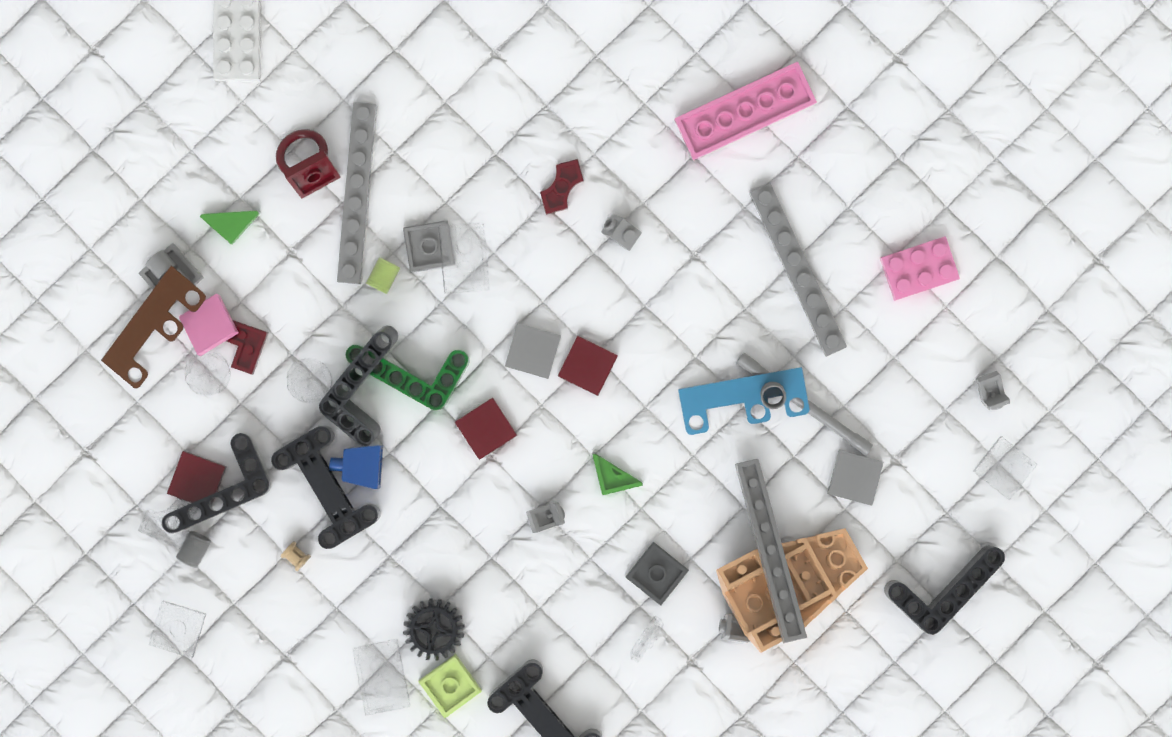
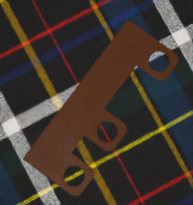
[101,265,206,389]

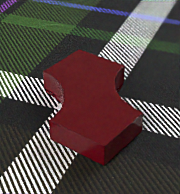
[540,159,584,215]

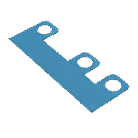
[678,367,809,435]

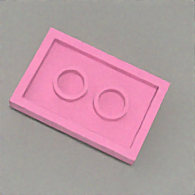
[880,236,960,301]

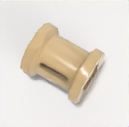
[280,541,311,571]

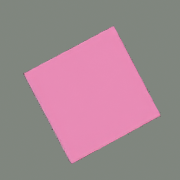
[179,293,239,356]

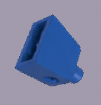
[329,445,383,489]

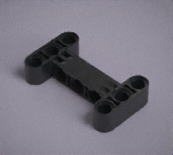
[271,426,381,549]
[487,659,602,737]

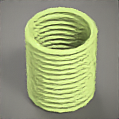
[366,257,400,294]

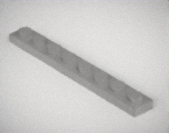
[337,102,377,285]
[749,183,847,357]
[735,459,807,644]

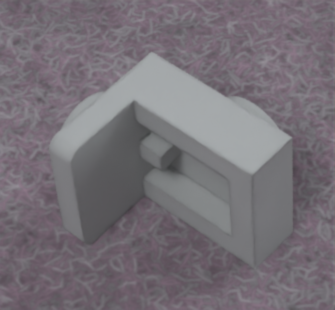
[601,214,642,251]
[976,371,1010,410]
[526,502,565,533]
[719,613,750,643]

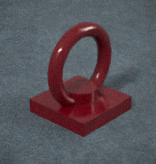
[276,129,341,199]

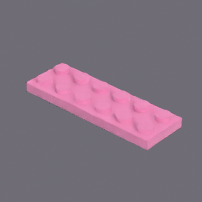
[674,61,817,161]

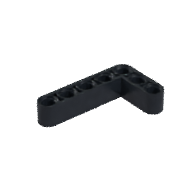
[319,325,398,447]
[162,433,271,533]
[884,545,1005,635]

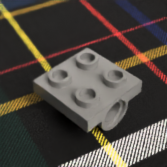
[138,243,204,305]

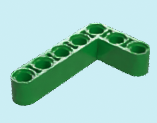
[345,345,470,410]

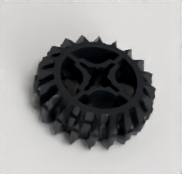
[403,598,465,661]

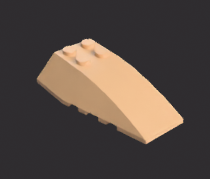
[716,528,868,653]

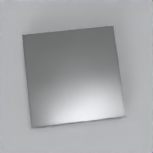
[403,220,455,273]
[505,323,561,379]
[827,450,884,506]

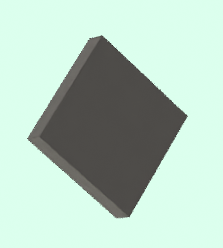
[625,541,689,606]

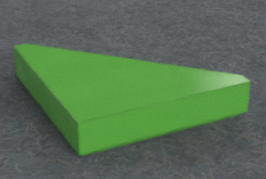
[199,211,260,245]
[592,454,643,495]

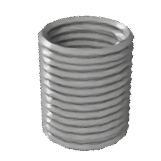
[760,382,786,409]
[176,531,211,568]

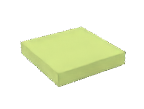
[418,654,482,718]

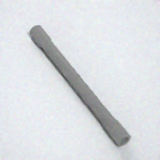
[736,352,873,456]

